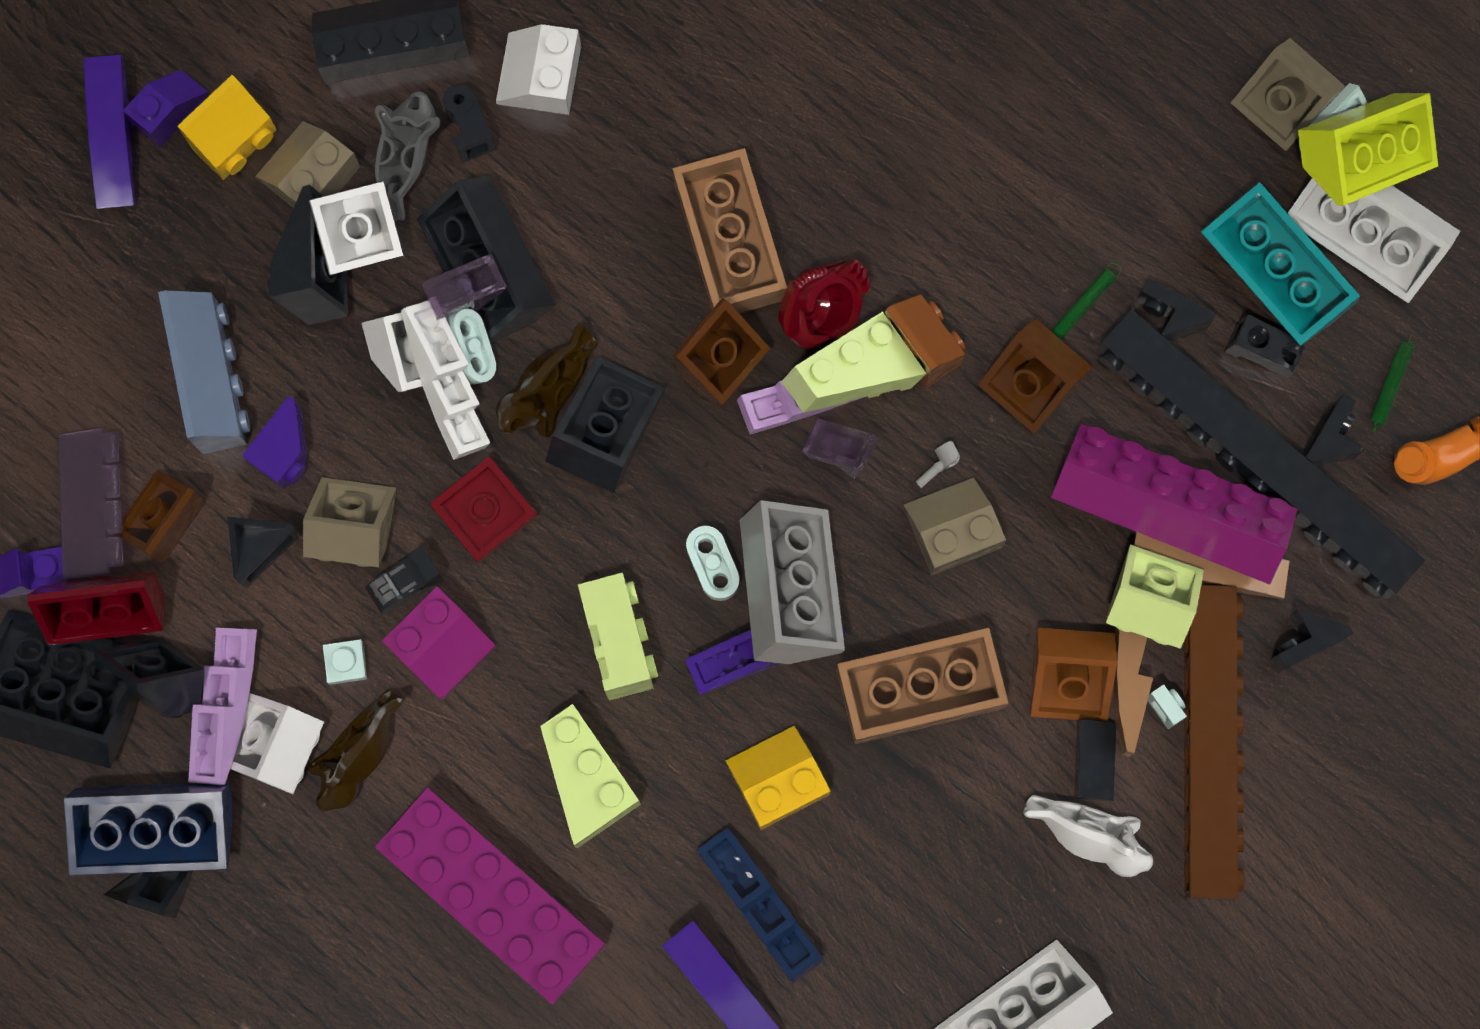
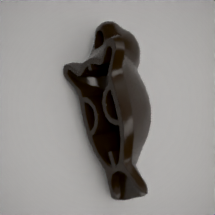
[496,323,598,437]
[307,691,404,813]

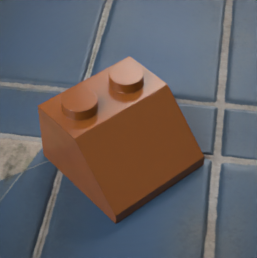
[885,294,966,388]
[1030,627,1117,722]

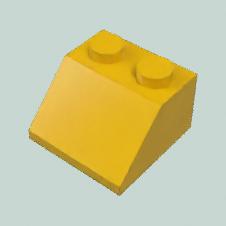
[177,75,277,180]
[725,726,831,830]

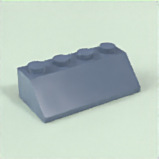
[158,291,251,454]

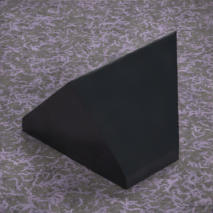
[227,517,301,589]
[103,870,193,918]

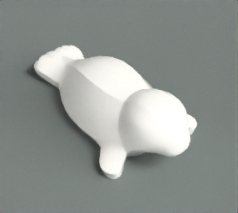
[1023,795,1153,877]

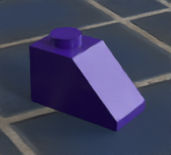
[123,70,210,148]
[242,396,307,490]

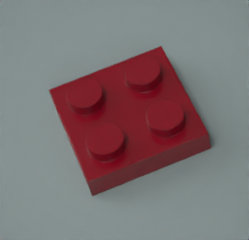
[429,456,538,564]

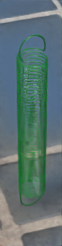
[1052,263,1121,340]
[1370,333,1415,434]

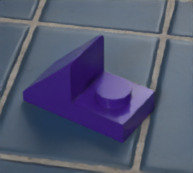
[0,546,71,599]

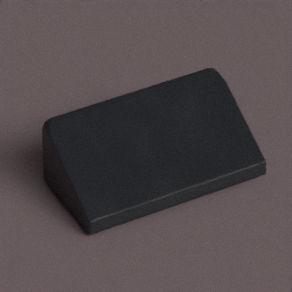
[1074,719,1116,801]

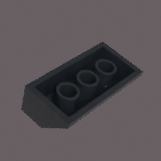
[312,0,469,84]
[417,176,555,344]

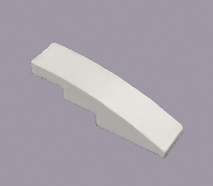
[401,298,490,460]

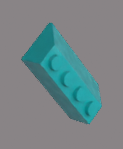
[1201,182,1360,346]

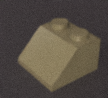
[1231,38,1346,151]
[255,121,360,208]
[303,477,396,568]
[903,477,1006,576]

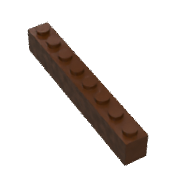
[1184,585,1245,901]

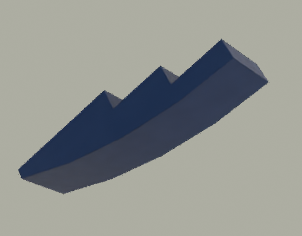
[697,827,824,984]

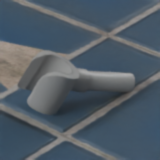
[915,441,960,488]

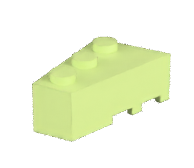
[782,311,927,413]
[578,573,658,700]
[540,704,641,848]

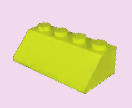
[1298,93,1438,206]

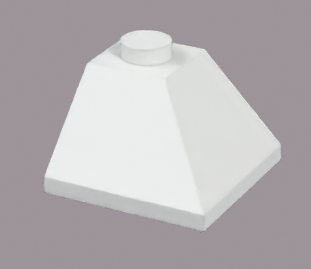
[362,302,450,392]

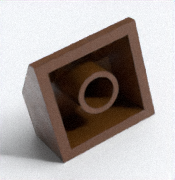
[673,298,771,405]
[978,318,1093,434]

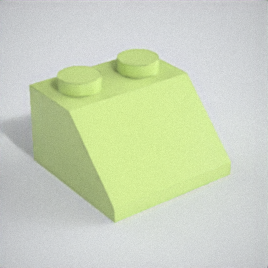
[1106,545,1204,649]

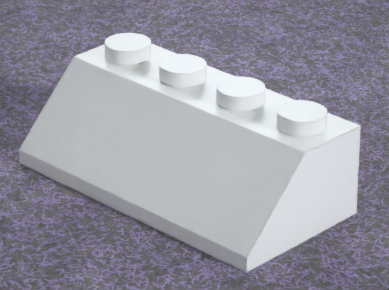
[1287,178,1460,303]
[934,940,1112,1029]

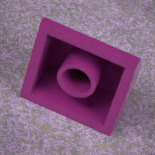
[382,587,496,701]

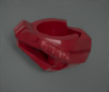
[778,259,870,348]

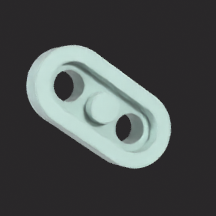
[447,309,496,385]
[686,526,740,601]

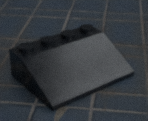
[0,610,139,769]

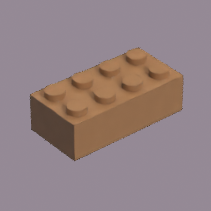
[672,148,787,313]
[836,628,1009,745]

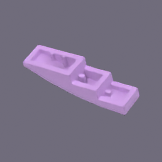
[737,380,861,435]
[188,628,257,785]

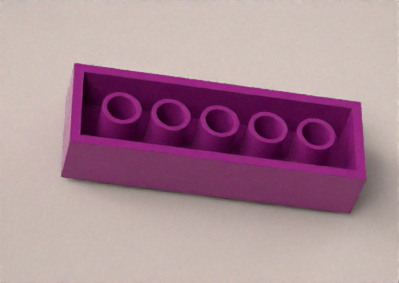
[1051,424,1297,585]
[375,787,607,1005]

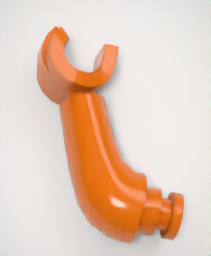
[1394,416,1480,485]

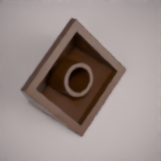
[114,470,206,565]

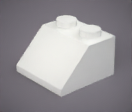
[496,24,581,115]
[309,182,403,275]
[230,693,324,794]

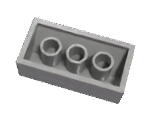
[740,500,845,664]

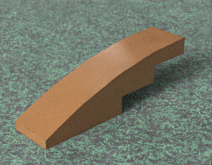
[1134,532,1290,599]
[1113,627,1153,757]

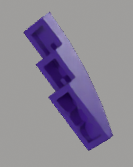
[84,54,137,209]
[685,625,847,695]
[662,921,780,1029]

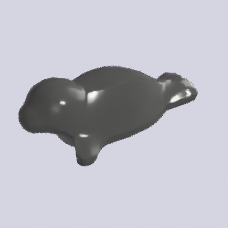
[375,91,440,221]

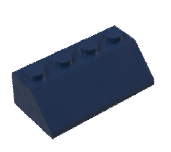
[64,782,233,875]

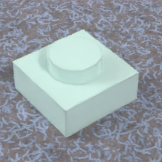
[323,639,368,685]
[1148,685,1187,729]

